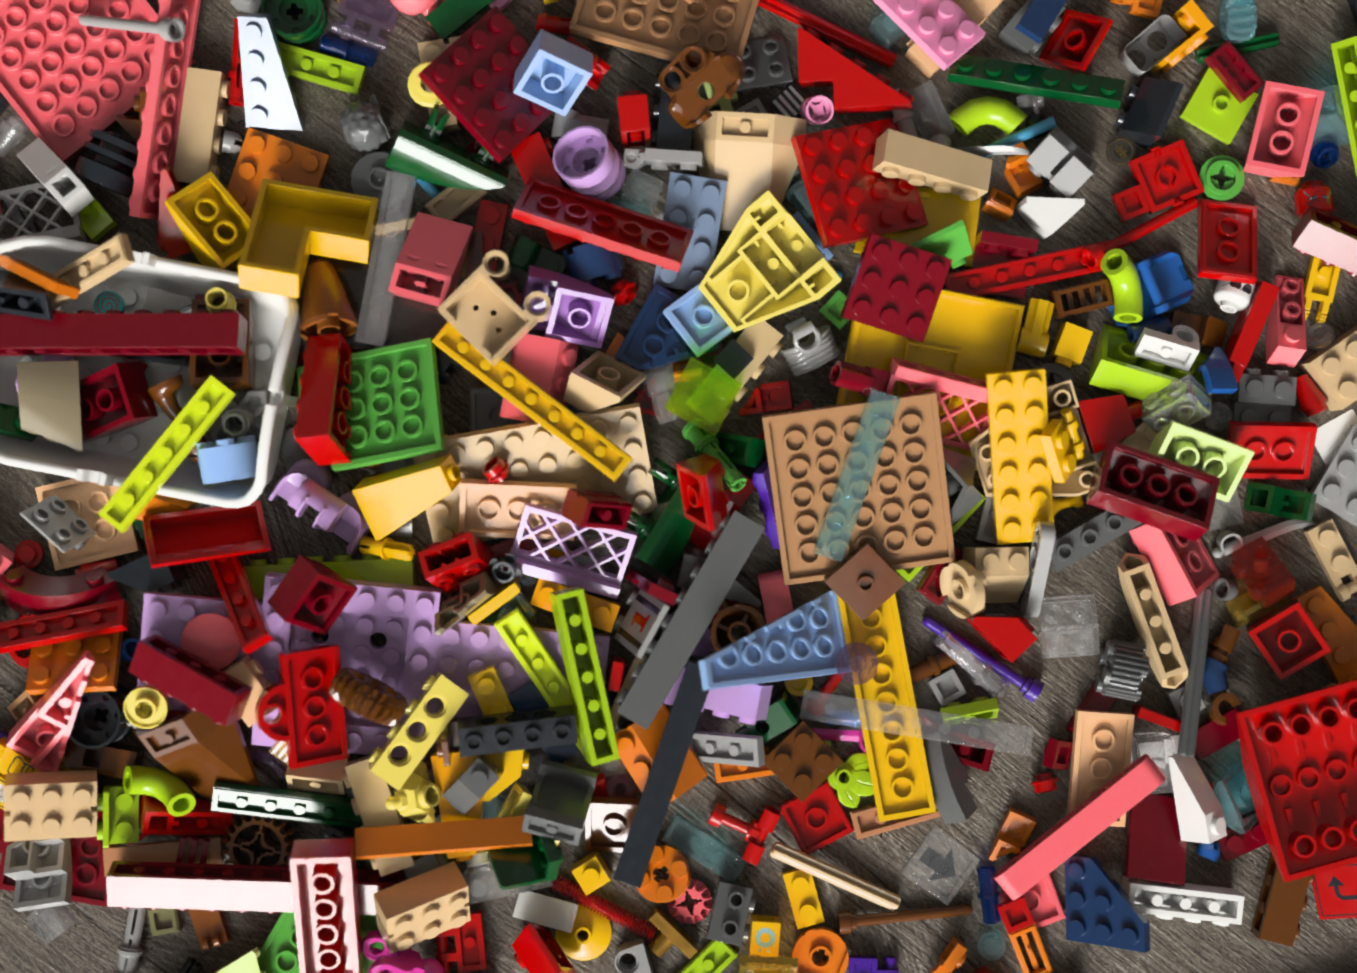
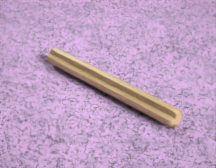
[770,841,901,911]

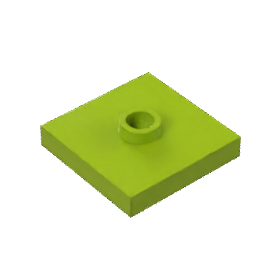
[1179,67,1259,145]

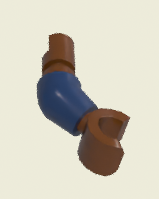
[1203,624,1243,726]

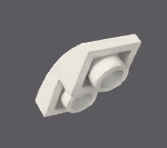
[513,889,579,933]

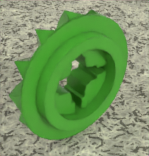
[1198,155,1245,201]

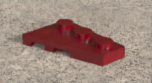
[623,566,678,605]

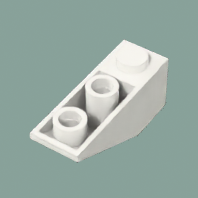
[16,137,95,217]

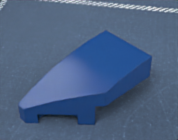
[1197,347,1239,394]

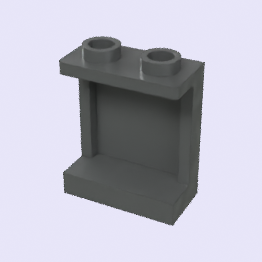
[522,760,598,846]

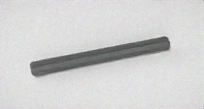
[1177,589,1213,757]

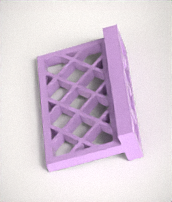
[507,502,637,599]

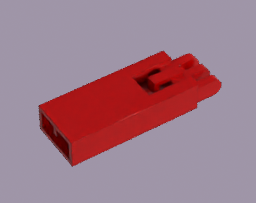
[1223,281,1280,383]

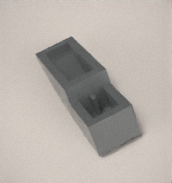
[922,729,977,825]

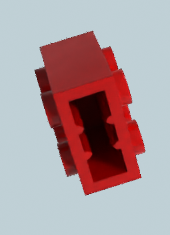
[417,531,492,593]

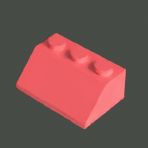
[1243,81,1325,177]
[499,334,579,422]
[1129,523,1221,606]

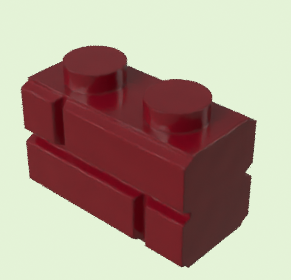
[562,488,632,530]

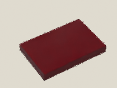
[1125,794,1187,886]

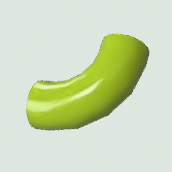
[947,96,1027,137]
[1100,249,1143,324]
[123,765,196,817]

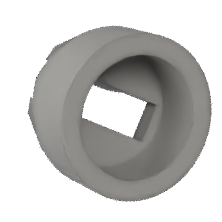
[221,130,243,154]

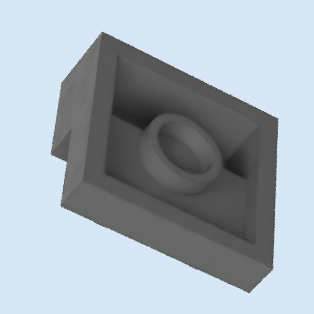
[1230,368,1297,422]

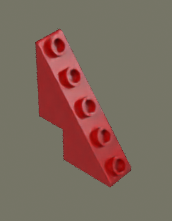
[797,26,914,114]

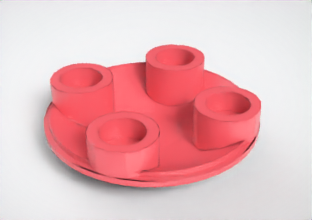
[181,613,241,669]

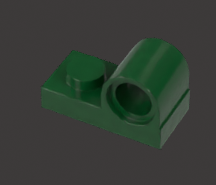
[508,235,567,274]
[712,431,767,468]

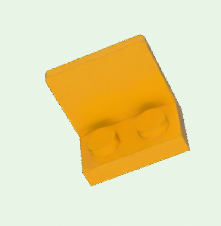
[1151,0,1213,74]

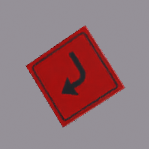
[1312,863,1357,920]

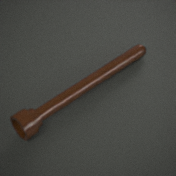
[837,904,973,934]

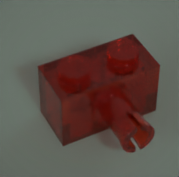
[1230,536,1295,608]

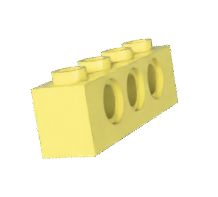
[368,672,469,791]

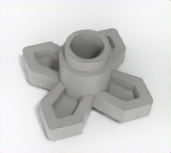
[211,389,269,448]

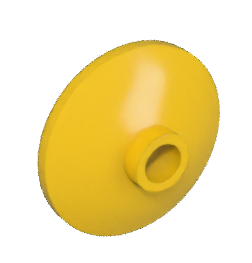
[555,904,612,961]

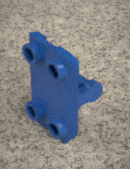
[1099,250,1194,327]

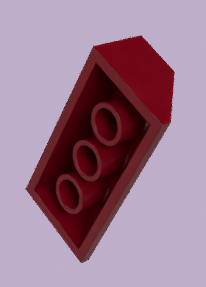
[1086,440,1220,541]

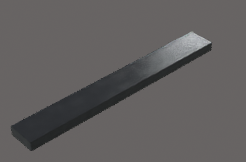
[613,660,709,888]

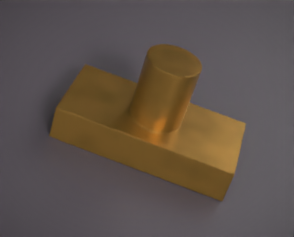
[649,905,698,959]

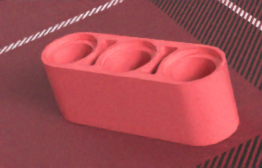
[757,569,793,624]

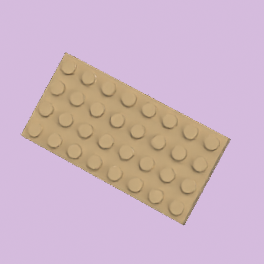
[413,403,657,543]

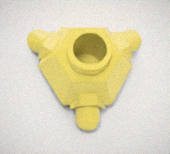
[385,761,441,823]

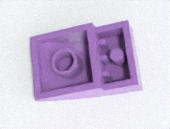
[519,265,615,349]

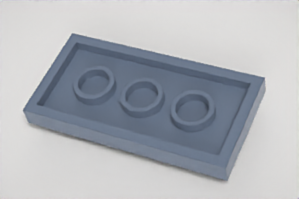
[653,171,728,291]

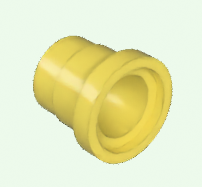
[205,287,237,313]

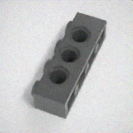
[1050,509,1142,572]

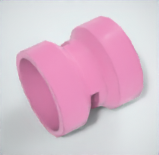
[800,95,834,125]

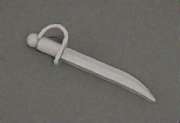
[929,134,1030,156]
[1212,519,1315,558]

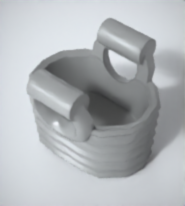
[780,316,840,376]

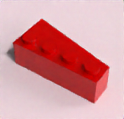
[293,333,351,466]

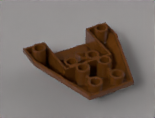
[130,709,261,803]

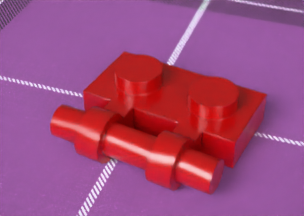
[435,910,488,973]

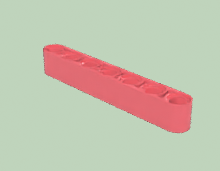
[993,754,1166,900]

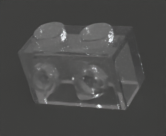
[1142,374,1211,434]

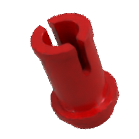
[536,11,572,36]

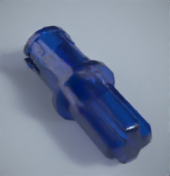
[319,34,378,67]
[976,866,1000,925]

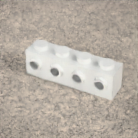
[1121,876,1245,926]

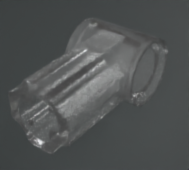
[642,365,683,425]

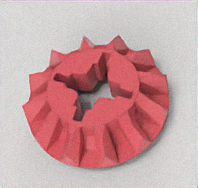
[667,878,712,924]

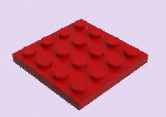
[791,118,928,249]

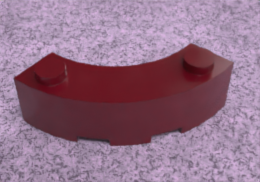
[0,565,121,617]

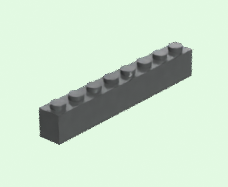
[616,511,765,730]

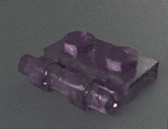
[330,0,399,52]

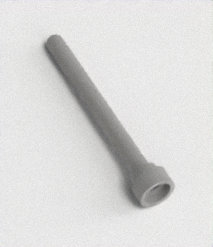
[78,14,185,42]

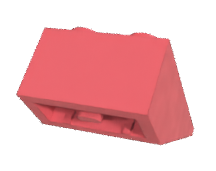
[388,212,474,307]

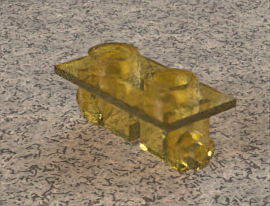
[1225,578,1289,628]

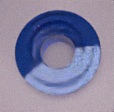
[1310,140,1339,168]

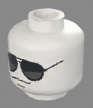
[1213,280,1256,313]

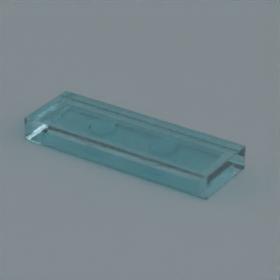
[662,814,747,884]

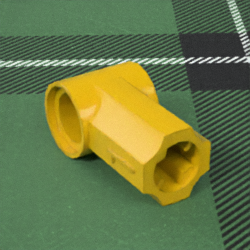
[1016,298,1054,358]

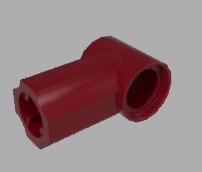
[829,361,890,399]

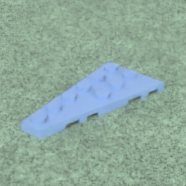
[699,589,851,691]

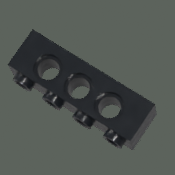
[457,705,578,757]

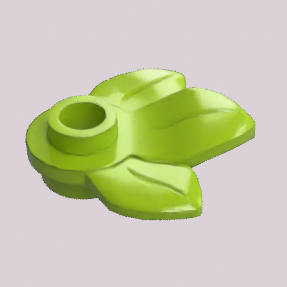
[827,753,873,808]

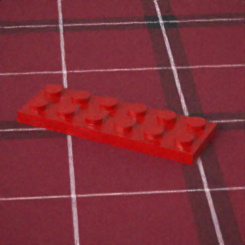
[512,177,694,272]

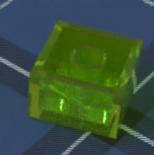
[664,357,743,436]

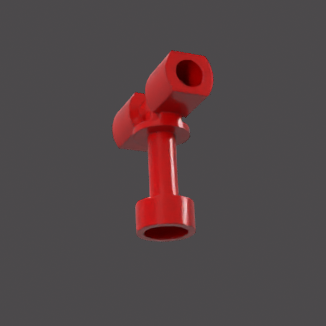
[708,802,781,866]

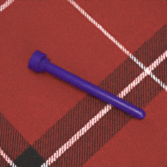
[922,616,1044,702]

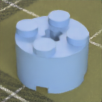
[196,435,258,484]

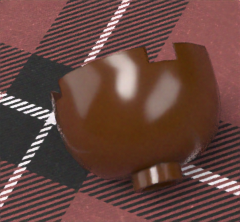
[710,604,766,651]

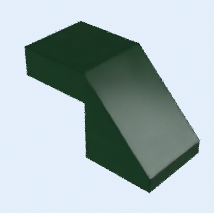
[1243,482,1317,522]

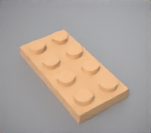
[459,479,577,541]
[1066,709,1135,827]

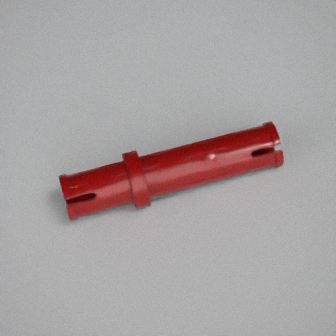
[228,18,244,107]

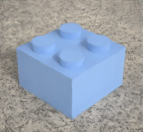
[513,29,593,116]

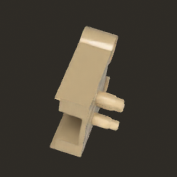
[437,250,552,366]

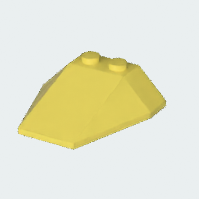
[698,190,842,332]

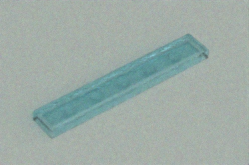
[813,388,900,562]

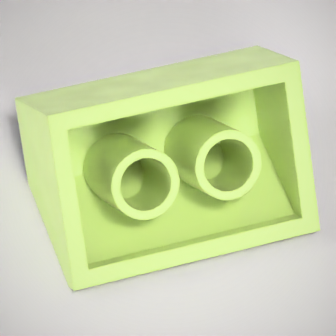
[1147,420,1255,503]

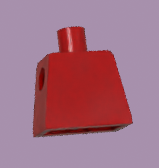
[1077,394,1146,454]

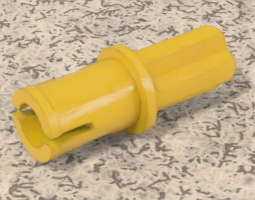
[359,536,415,561]

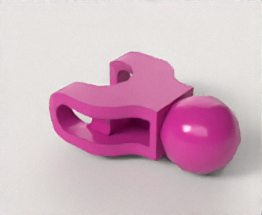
[362,930,445,973]

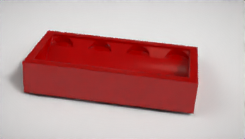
[143,500,271,568]

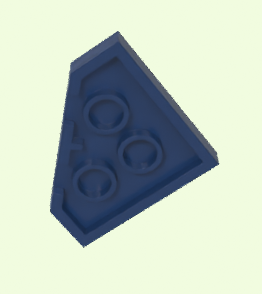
[615,284,723,372]
[1065,854,1150,953]

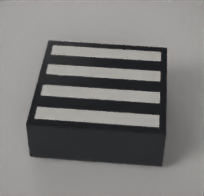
[770,83,806,118]

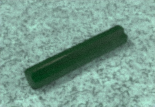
[1195,30,1280,63]

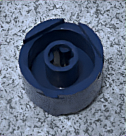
[562,243,626,285]

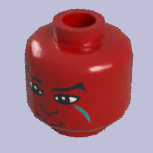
[1294,180,1334,219]

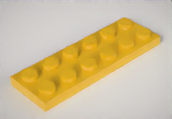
[985,368,1054,545]

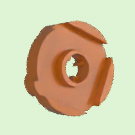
[637,845,691,903]
[791,926,849,973]

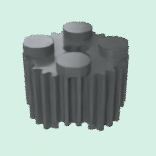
[1094,639,1150,702]

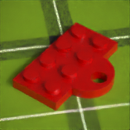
[255,644,348,769]

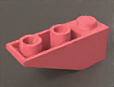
[1265,275,1307,368]

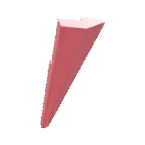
[6,650,94,772]

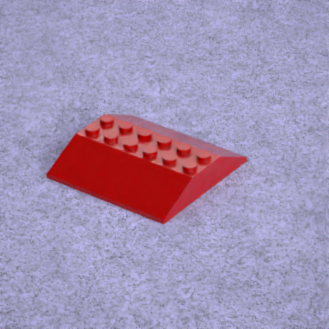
[1236,679,1357,882]

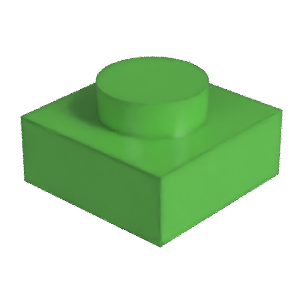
[818,290,849,330]

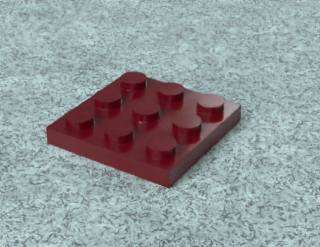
[840,232,952,343]

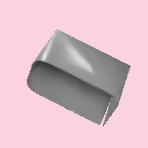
[1117,15,1187,78]

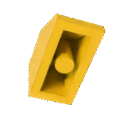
[483,749,531,802]

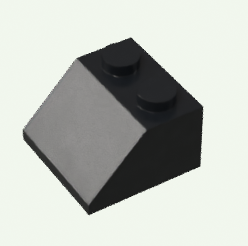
[1115,77,1184,148]
[107,555,190,593]

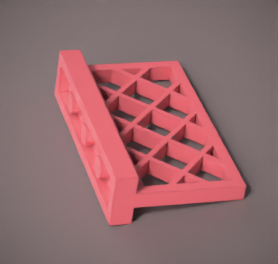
[884,357,988,451]

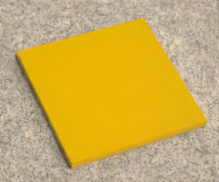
[836,289,1025,471]

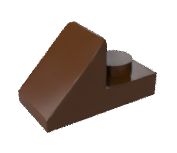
[116,87,147,142]
[1170,310,1228,350]

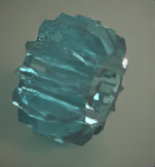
[1218,0,1258,44]

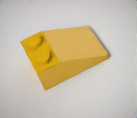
[164,171,251,271]

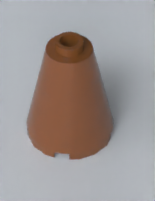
[299,259,358,340]

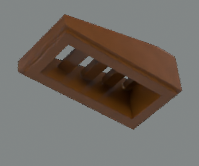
[1049,277,1114,319]

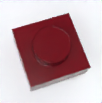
[1043,738,1073,770]

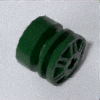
[261,0,327,47]

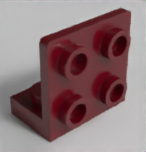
[971,230,1039,299]

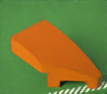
[1004,142,1043,199]
[988,807,1037,861]

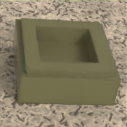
[147,908,182,937]

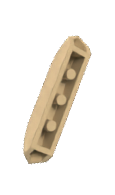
[1118,552,1188,689]

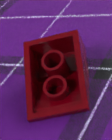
[80,362,158,444]

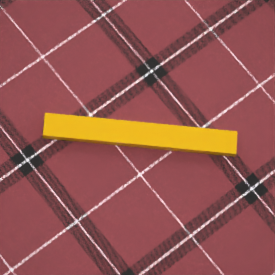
[431,321,633,482]

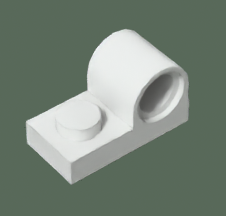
[1133,325,1200,371]

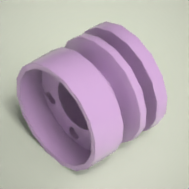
[552,126,626,201]

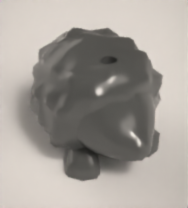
[340,94,392,152]

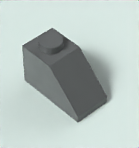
[442,754,503,815]

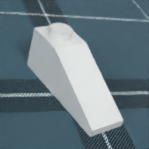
[1168,753,1227,844]

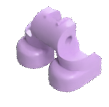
[268,458,371,555]

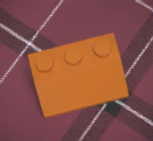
[614,703,708,802]

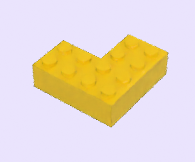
[238,178,379,298]

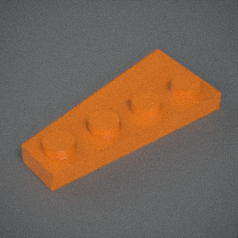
[1292,586,1357,684]

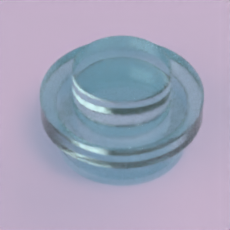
[977,931,1006,960]

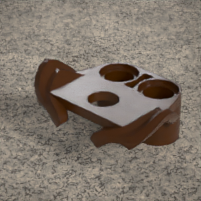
[659,45,745,129]

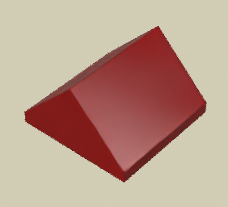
[1039,9,1113,73]

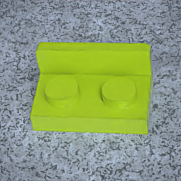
[97,785,139,848]

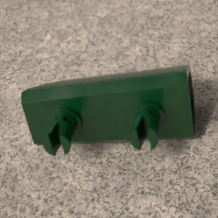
[385,106,509,190]
[627,454,695,576]

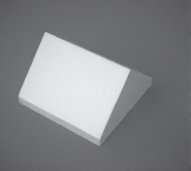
[1016,197,1085,240]

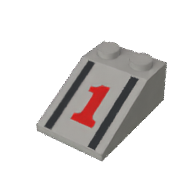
[613,589,671,658]

